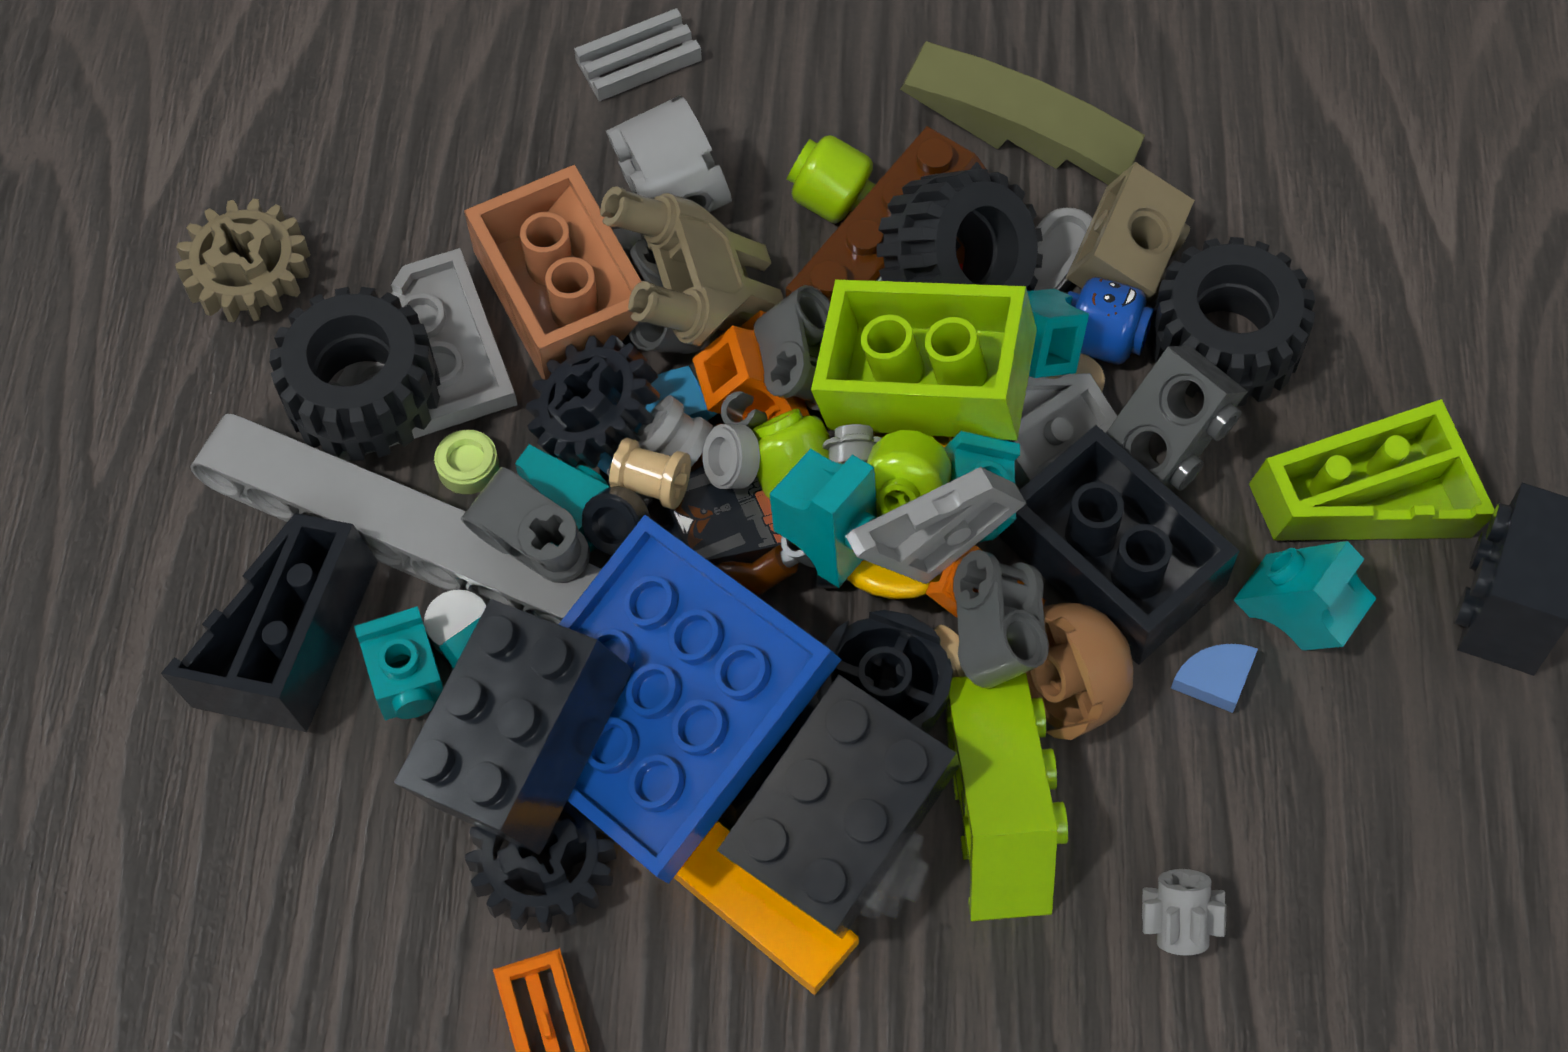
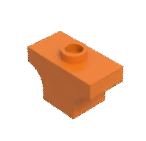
[692,310,810,420]

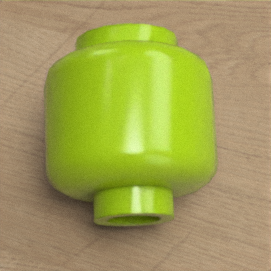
[786,135,876,223]
[752,408,830,499]
[866,430,951,518]

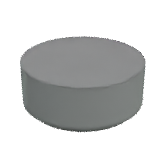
[702,424,760,489]

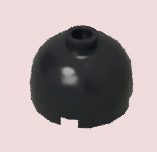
[819,610,953,733]

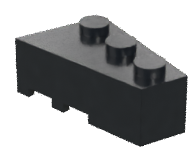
[161,513,378,732]

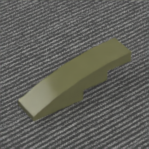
[900,41,1145,185]

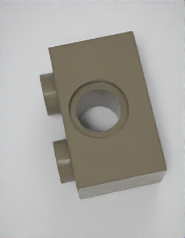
[1066,162,1195,303]

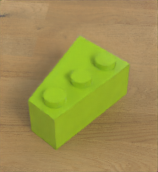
[1249,399,1495,541]
[945,673,1068,921]

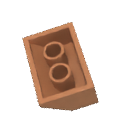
[464,164,642,380]

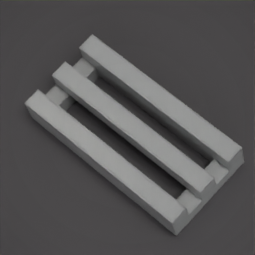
[574,8,702,101]

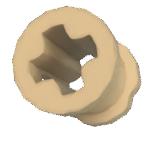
[609,438,691,510]

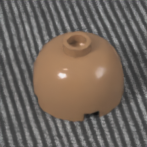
[1026,603,1133,740]

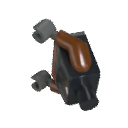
[661,391,815,596]

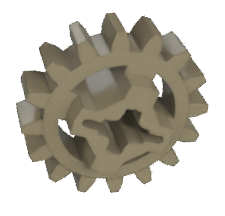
[175,199,311,322]

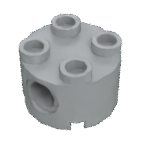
[606,95,732,212]

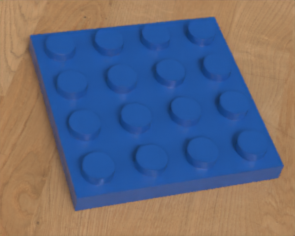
[558,515,841,884]

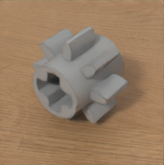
[1142,869,1227,955]

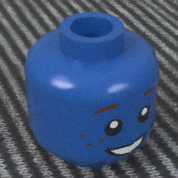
[1068,277,1154,364]

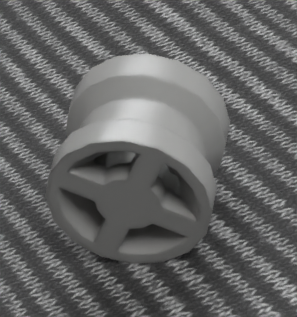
[637,395,713,466]

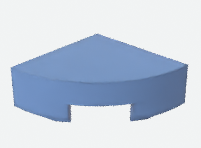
[1171,644,1258,713]

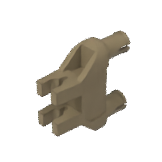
[600,186,784,347]

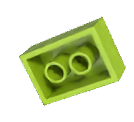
[811,279,1037,440]

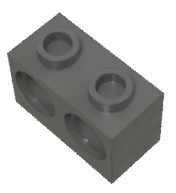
[1106,345,1248,491]

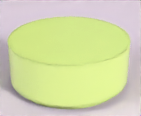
[434,429,499,494]

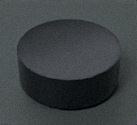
[582,486,650,555]

